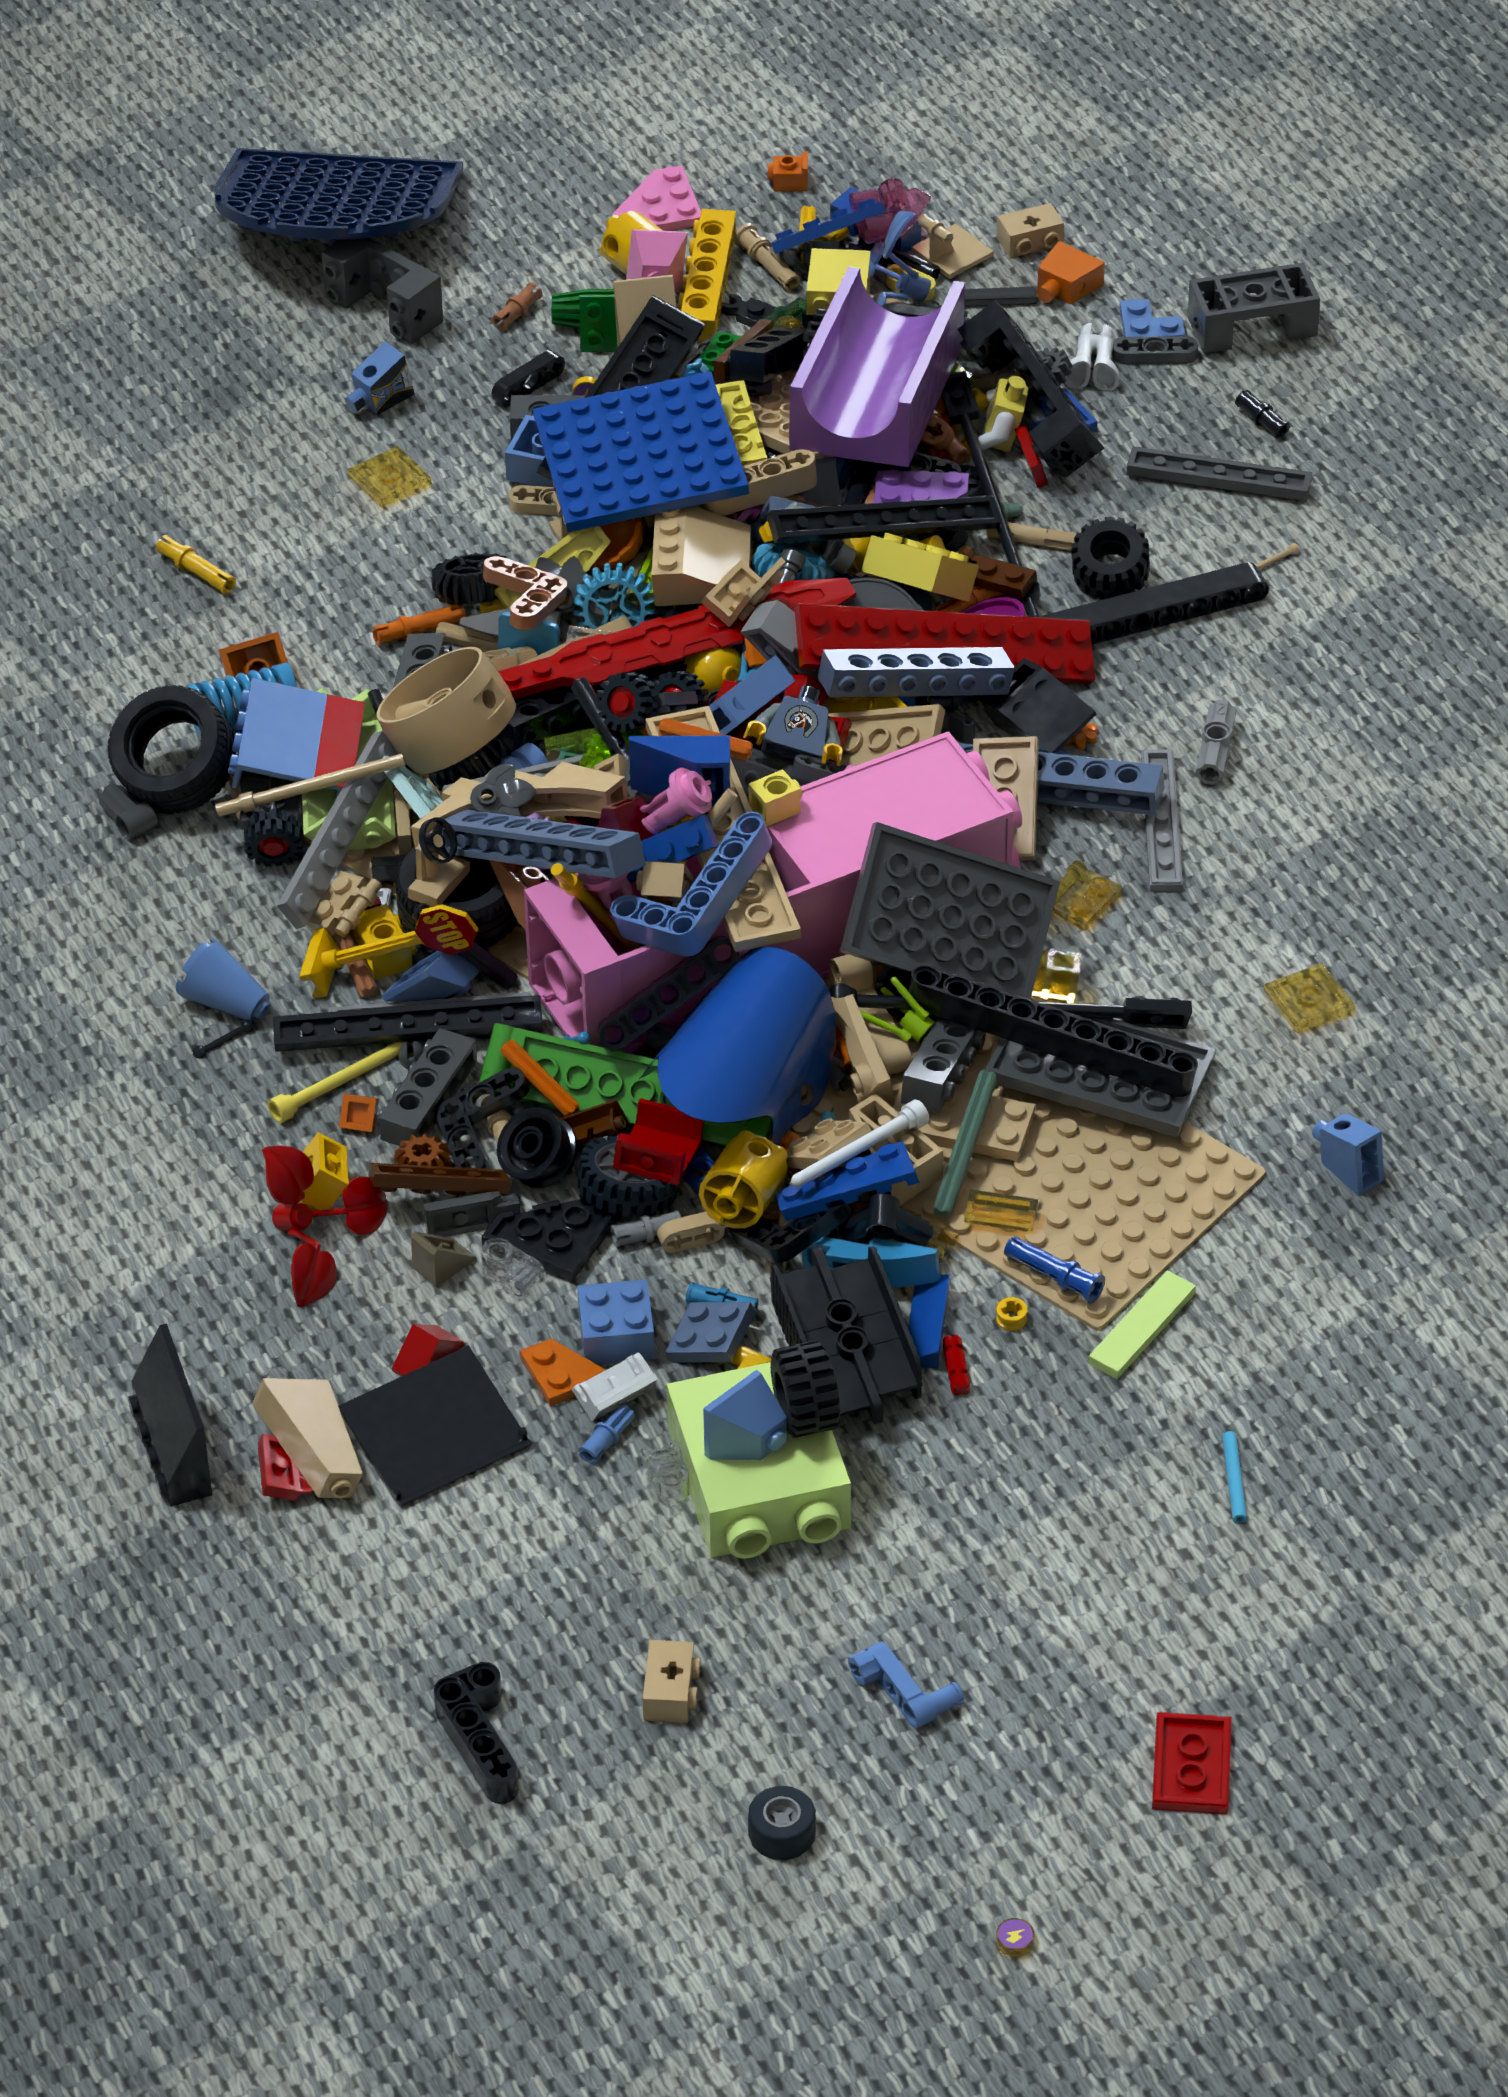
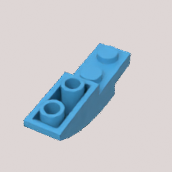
[801,1236,941,1287]

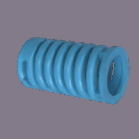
[187,662,297,740]

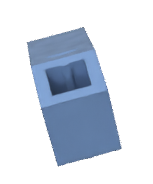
[709,655,795,735]

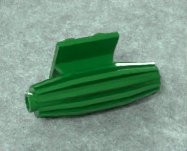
[551,289,618,352]

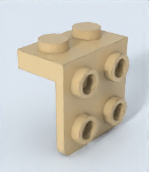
[701,558,786,627]

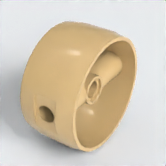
[377,647,516,774]

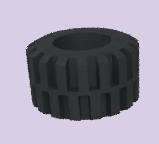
[1071,517,1150,600]
[770,1340,840,1438]

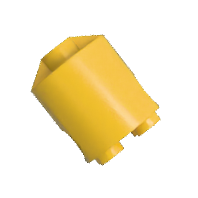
[599,211,663,275]
[699,1130,788,1229]

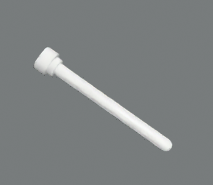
[791,1099,929,1187]

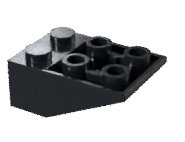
[980,658,1097,753]

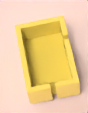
[861,532,979,602]

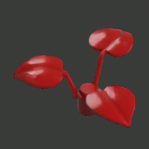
[262,1145,388,1307]

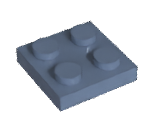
[665,1302,756,1362]

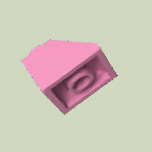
[626,229,688,293]

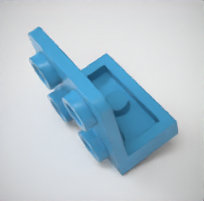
[498,612,560,655]

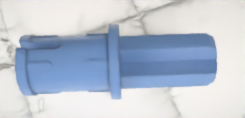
[578,1404,635,1465]

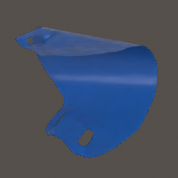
[639,947,836,1146]

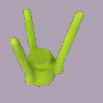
[860,977,935,1043]

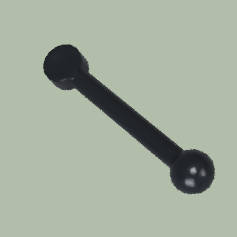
[192,1020,254,1059]

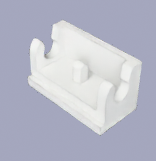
[572,1353,658,1422]

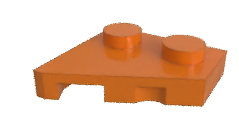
[519,1338,606,1406]

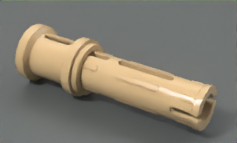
[734,223,800,291]

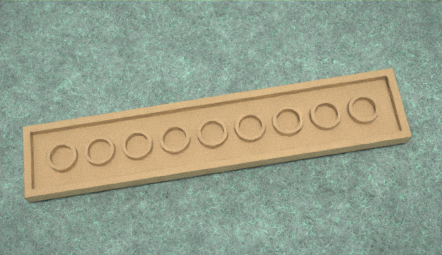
[646,706,801,952]

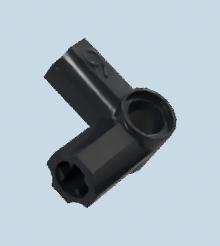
[838,1194,934,1247]

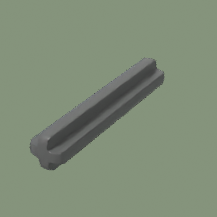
[964,286,1037,307]

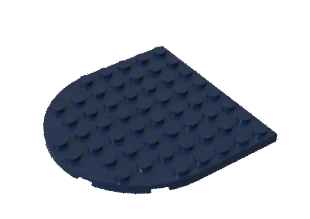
[214,148,463,243]

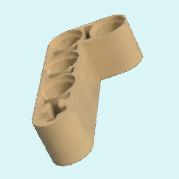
[700,449,818,516]
[830,954,912,1075]

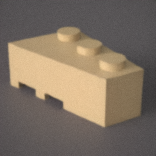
[849,1093,943,1205]

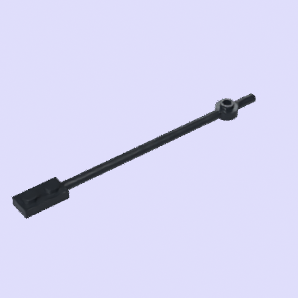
[941,371,1041,617]
[828,983,1192,1029]

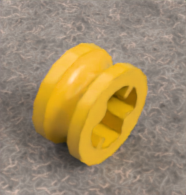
[996,1297,1028,1331]

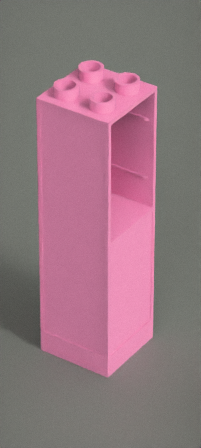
[524,731,1022,1053]

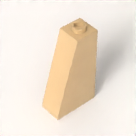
[252,1378,363,1498]

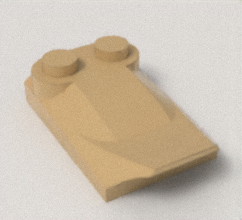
[831,994,895,1108]

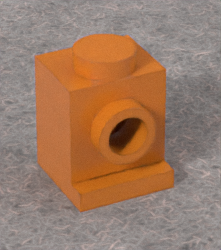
[767,151,808,191]

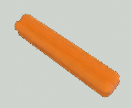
[658,718,752,761]
[500,1039,580,1116]

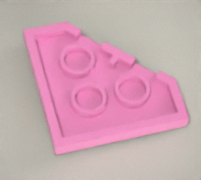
[612,165,701,231]

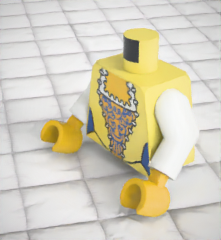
[960,376,1028,459]

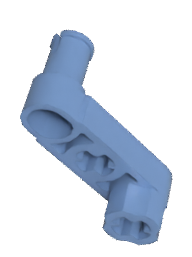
[848,1641,964,1729]

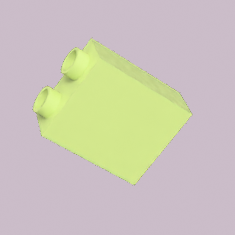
[666,1362,851,1558]

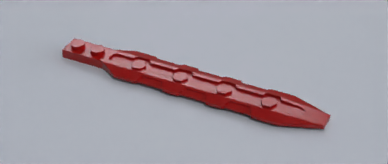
[498,578,856,700]

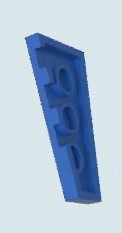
[771,197,886,254]
[775,1141,920,1222]

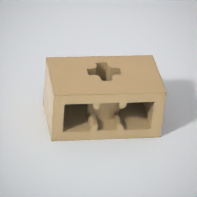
[997,203,1064,258]
[643,1640,701,1723]

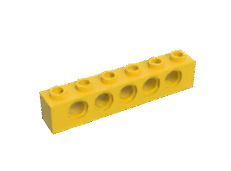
[678,209,737,342]

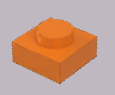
[339,1094,379,1132]

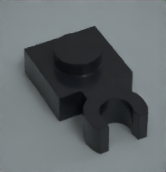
[721,294,776,327]

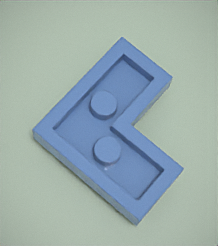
[1119,299,1185,337]

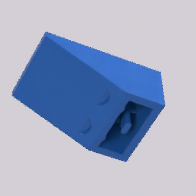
[629,735,731,812]

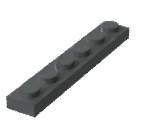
[1126,446,1312,501]

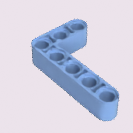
[610,812,772,957]

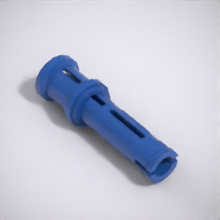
[1004,1236,1105,1304]

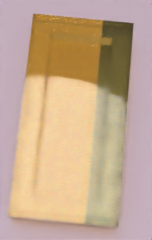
[964,1189,1038,1233]

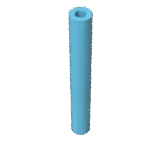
[1222,1431,1247,1523]

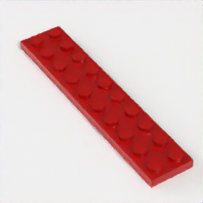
[794,603,1095,684]

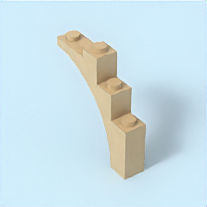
[411,762,628,851]

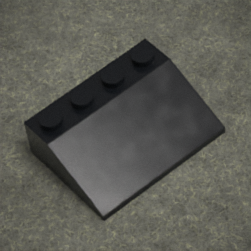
[128,1323,212,1506]

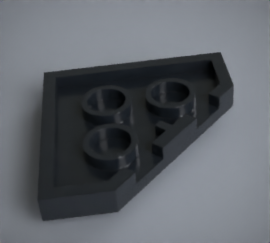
[481,1194,622,1281]

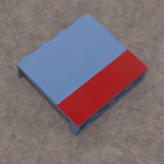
[228,678,365,802]

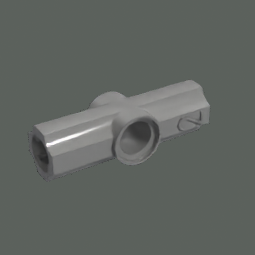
[1196,699,1237,785]

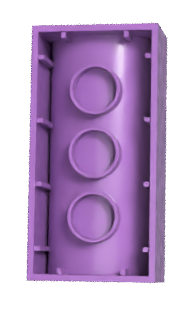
[789,267,965,467]

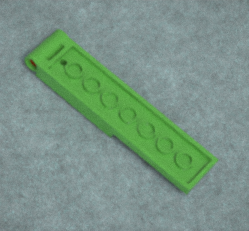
[479,1023,773,1146]

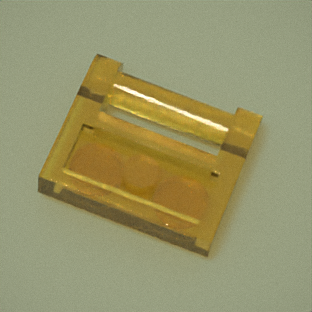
[1052,860,1122,931]

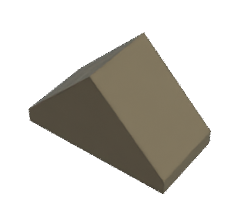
[411,1231,476,1287]

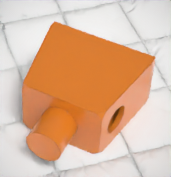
[1037,241,1105,304]

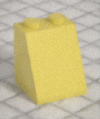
[806,248,871,315]

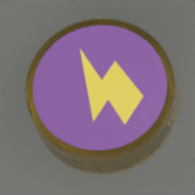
[996,1918,1035,1958]

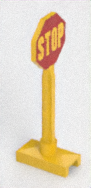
[299,904,478,999]

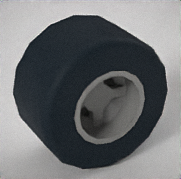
[748,1786,816,1860]

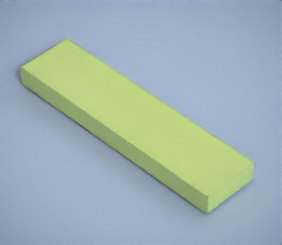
[1088,1270,1196,1380]

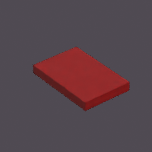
[1152,1712,1232,1814]

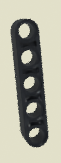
[597,936,739,1051]

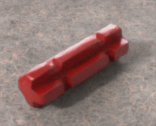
[942,1334,970,1396]

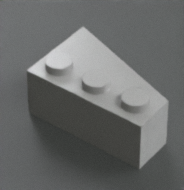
[740,600,821,683]

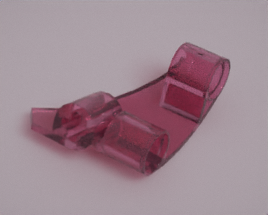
[849,178,931,244]

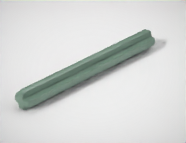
[933,1070,997,1218]

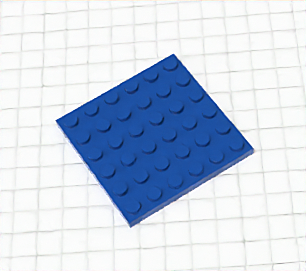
[533,371,749,533]

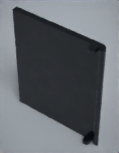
[338,1345,532,1507]

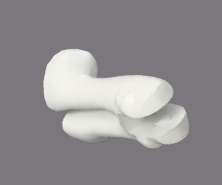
[1065,323,1120,391]

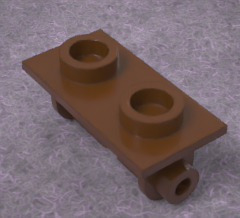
[561,1099,631,1146]

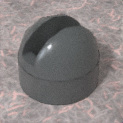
[399,1041,423,1069]

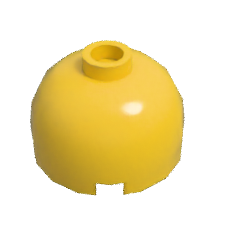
[684,646,742,700]

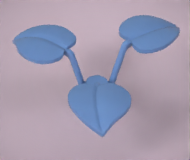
[870,211,931,306]

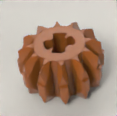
[394,1132,452,1167]

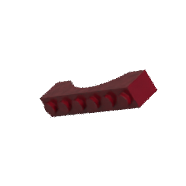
[549,797,654,841]

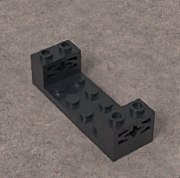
[957,300,1104,477]

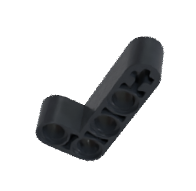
[434,1662,519,1804]

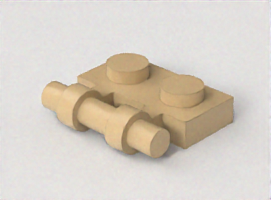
[307,871,382,937]

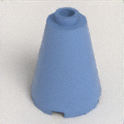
[176,938,271,1022]

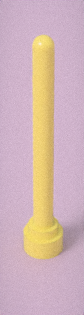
[267,1041,407,1124]

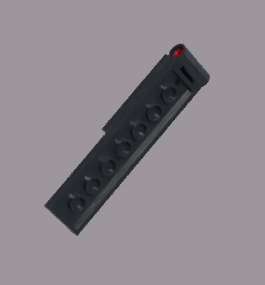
[536,295,705,481]

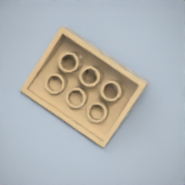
[651,506,751,606]

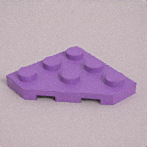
[874,469,969,537]

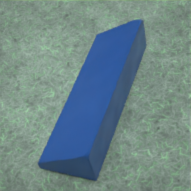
[908,1274,950,1369]

